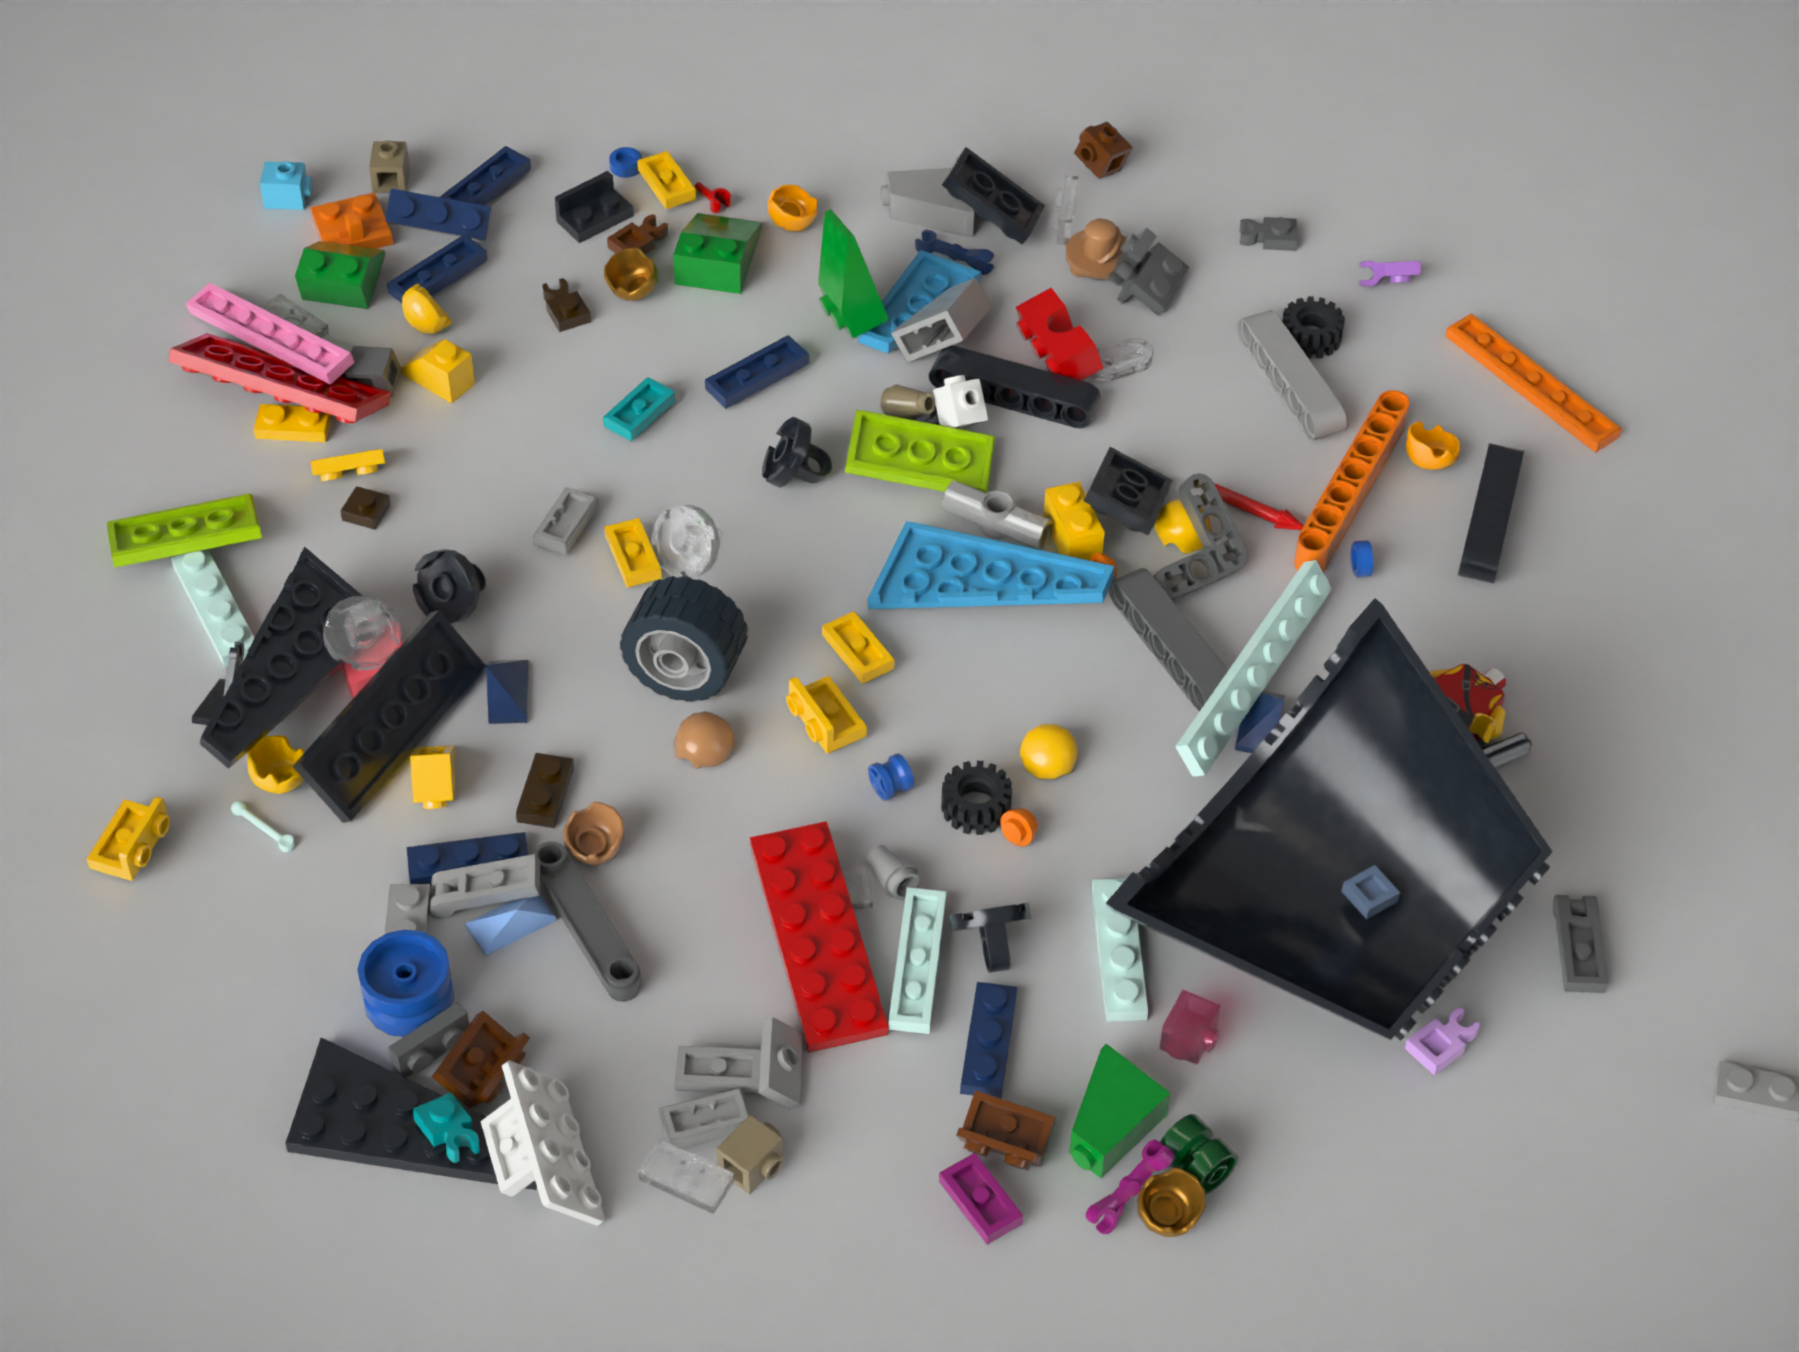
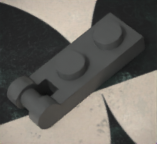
[1553,895,1608,993]

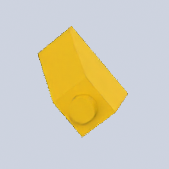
[401,339,475,404]
[410,745,455,809]

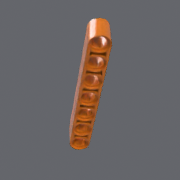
[1294,390,1410,572]

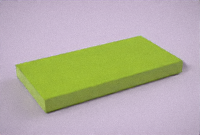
[845,409,996,493]
[106,493,262,568]

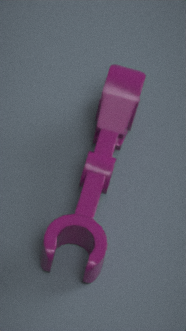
[1085,1139,1174,1234]

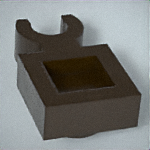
[542,278,591,332]

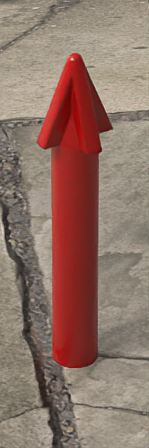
[1214,483,1303,530]

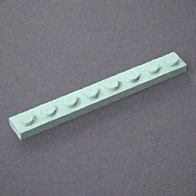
[1175,560,1332,777]

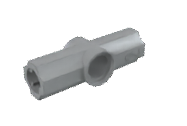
[942,480,1053,549]

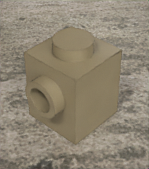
[369,140,410,193]
[716,1114,784,1195]

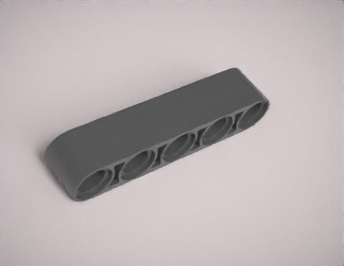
[1108,568,1228,712]

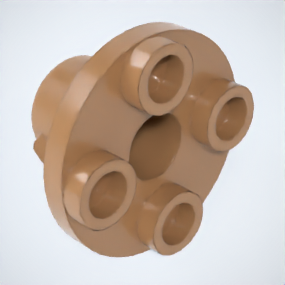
[1065,218,1127,281]

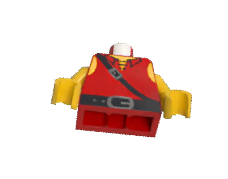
[1429,663,1506,743]

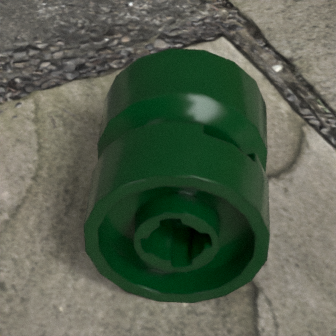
[1160,1114,1238,1195]

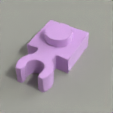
[1405,1007,1480,1076]

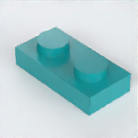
[603,377,676,442]

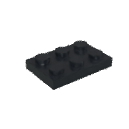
[942,147,1045,245]
[1083,447,1173,536]

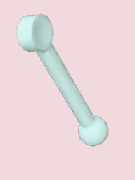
[231,801,295,852]

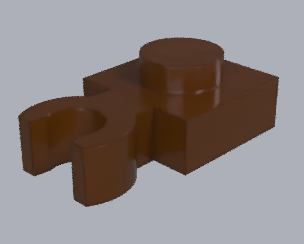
[607,214,668,254]

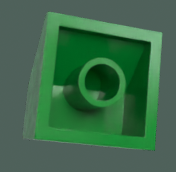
[295,241,386,309]

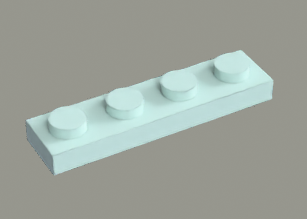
[171,549,254,668]
[1091,878,1148,1022]
[888,887,947,1034]

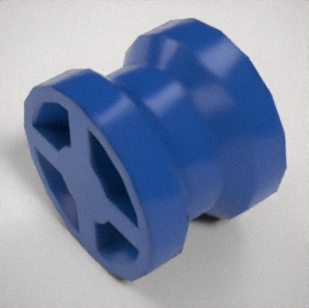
[868,753,914,801]

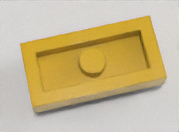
[637,151,696,209]
[254,404,332,442]
[310,449,385,481]
[604,518,662,588]
[822,611,894,684]

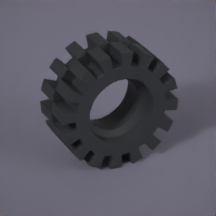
[1282,296,1345,359]
[941,760,1012,835]

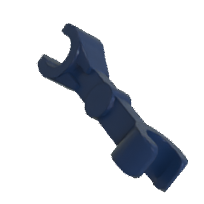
[915,229,994,275]

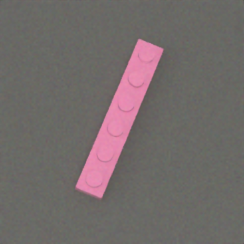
[186,283,355,385]

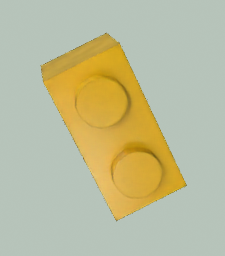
[1043,481,1105,561]

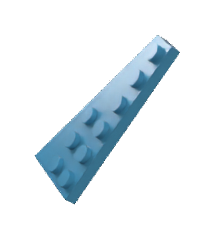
[867,521,1115,609]

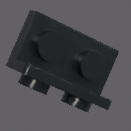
[555,171,634,243]

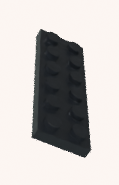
[292,610,486,823]

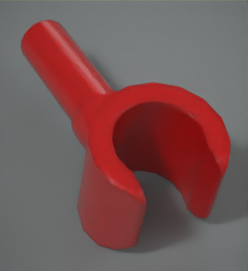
[694,182,731,213]

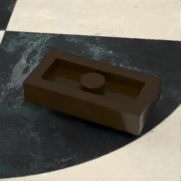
[516,753,574,828]

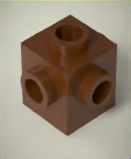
[1074,121,1133,179]

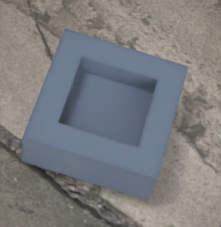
[1341,865,1400,919]

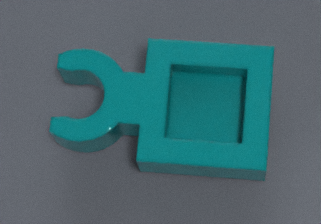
[413,1092,479,1163]

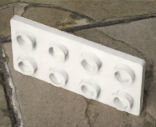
[481,1060,605,1226]

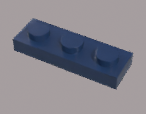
[440,146,531,206]
[385,188,491,241]
[387,234,488,303]
[705,335,809,409]
[406,832,528,886]
[960,982,1018,1099]

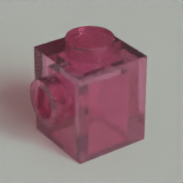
[1159,989,1221,1065]

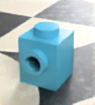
[260,161,313,210]

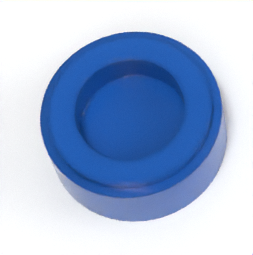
[609,147,642,178]
[1350,540,1373,578]

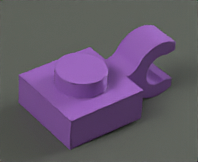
[1359,261,1421,287]

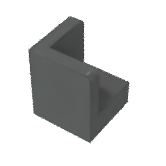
[344,346,402,397]

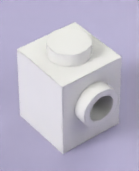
[932,375,988,429]

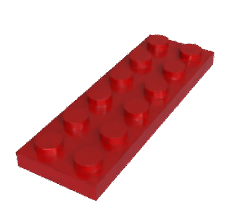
[168,333,391,423]
[750,821,889,1053]

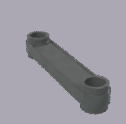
[534,841,641,1002]

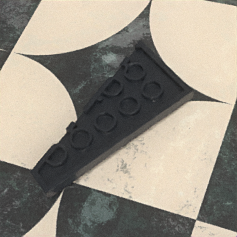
[200,546,389,769]
[285,1037,537,1190]

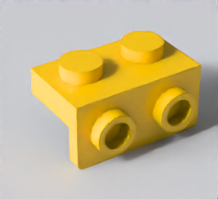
[786,675,867,754]
[87,797,170,881]

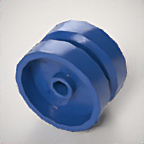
[357,929,455,1037]

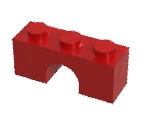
[1015,288,1104,380]

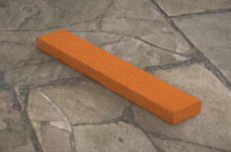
[1446,313,1622,453]

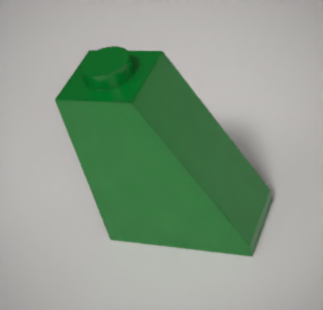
[1069,1044,1170,1178]

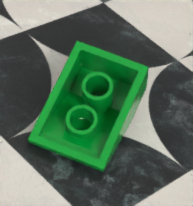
[818,209,889,339]
[673,213,762,294]

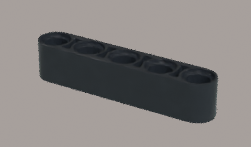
[928,345,1101,428]
[1458,443,1524,583]

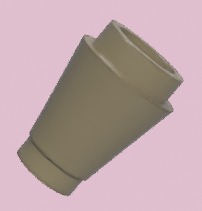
[881,384,935,418]

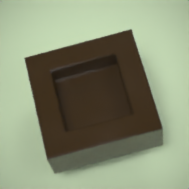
[340,486,391,530]

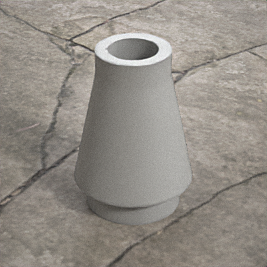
[867,845,920,900]

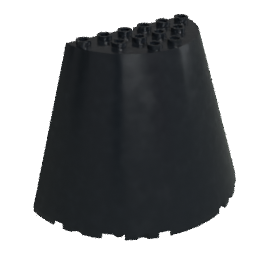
[1106,598,1553,1041]

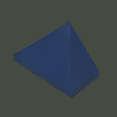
[486,660,529,724]
[1235,691,1285,753]

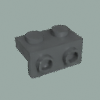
[1117,242,1189,315]

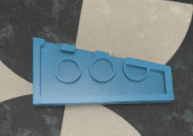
[858,250,981,354]

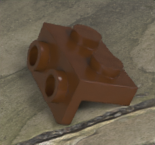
[432,1011,530,1108]
[956,1090,1057,1171]

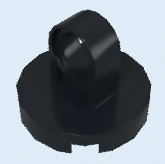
[762,417,832,488]
[413,549,486,624]
[949,903,1031,973]

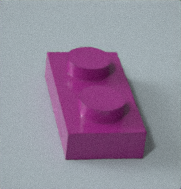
[939,1153,1023,1245]

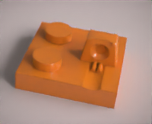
[310,192,393,249]

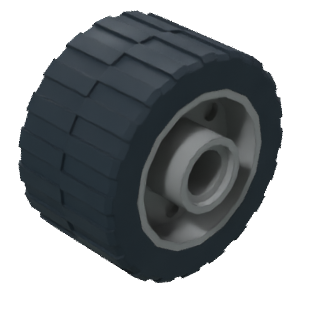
[620,576,748,702]

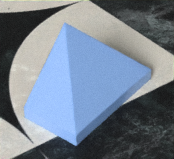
[465,894,556,956]

